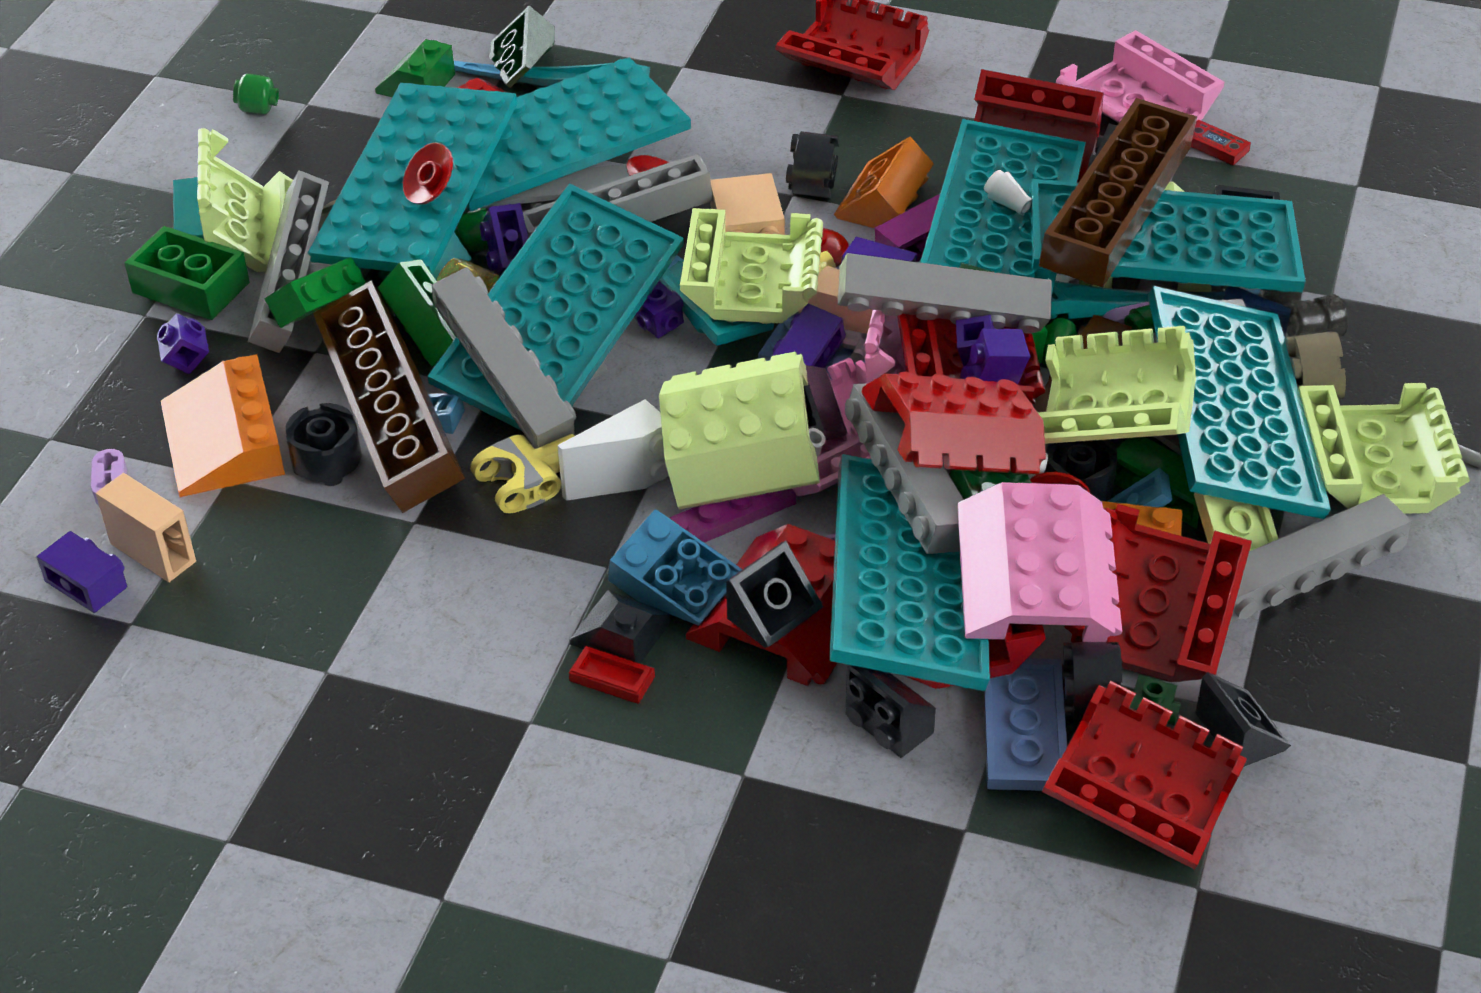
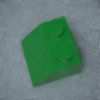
[375,39,455,97]

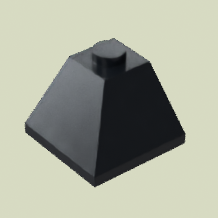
[569,590,673,664]

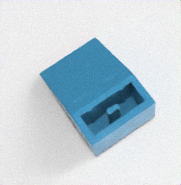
[608,509,743,626]

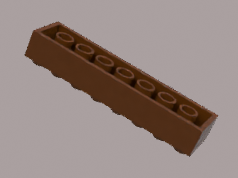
[1039,98,1197,288]
[313,281,465,513]

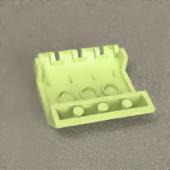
[197,128,293,272]
[680,208,823,324]
[1038,326,1196,444]
[659,352,820,509]
[1298,383,1470,514]

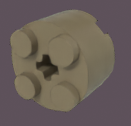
[1285,332,1346,399]

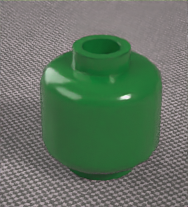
[233,73,279,115]
[454,207,489,254]

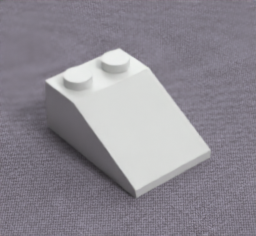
[558,399,669,501]

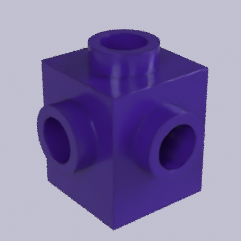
[634,281,684,339]
[157,313,209,374]

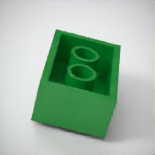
[124,226,250,320]

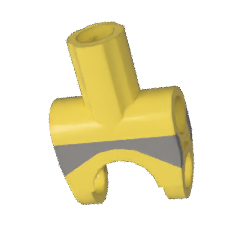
[470,434,575,513]

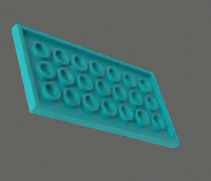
[466,57,691,211]
[308,83,518,275]
[920,119,1086,298]
[1030,179,1306,293]
[427,183,684,431]
[1148,286,1331,519]
[830,454,990,691]

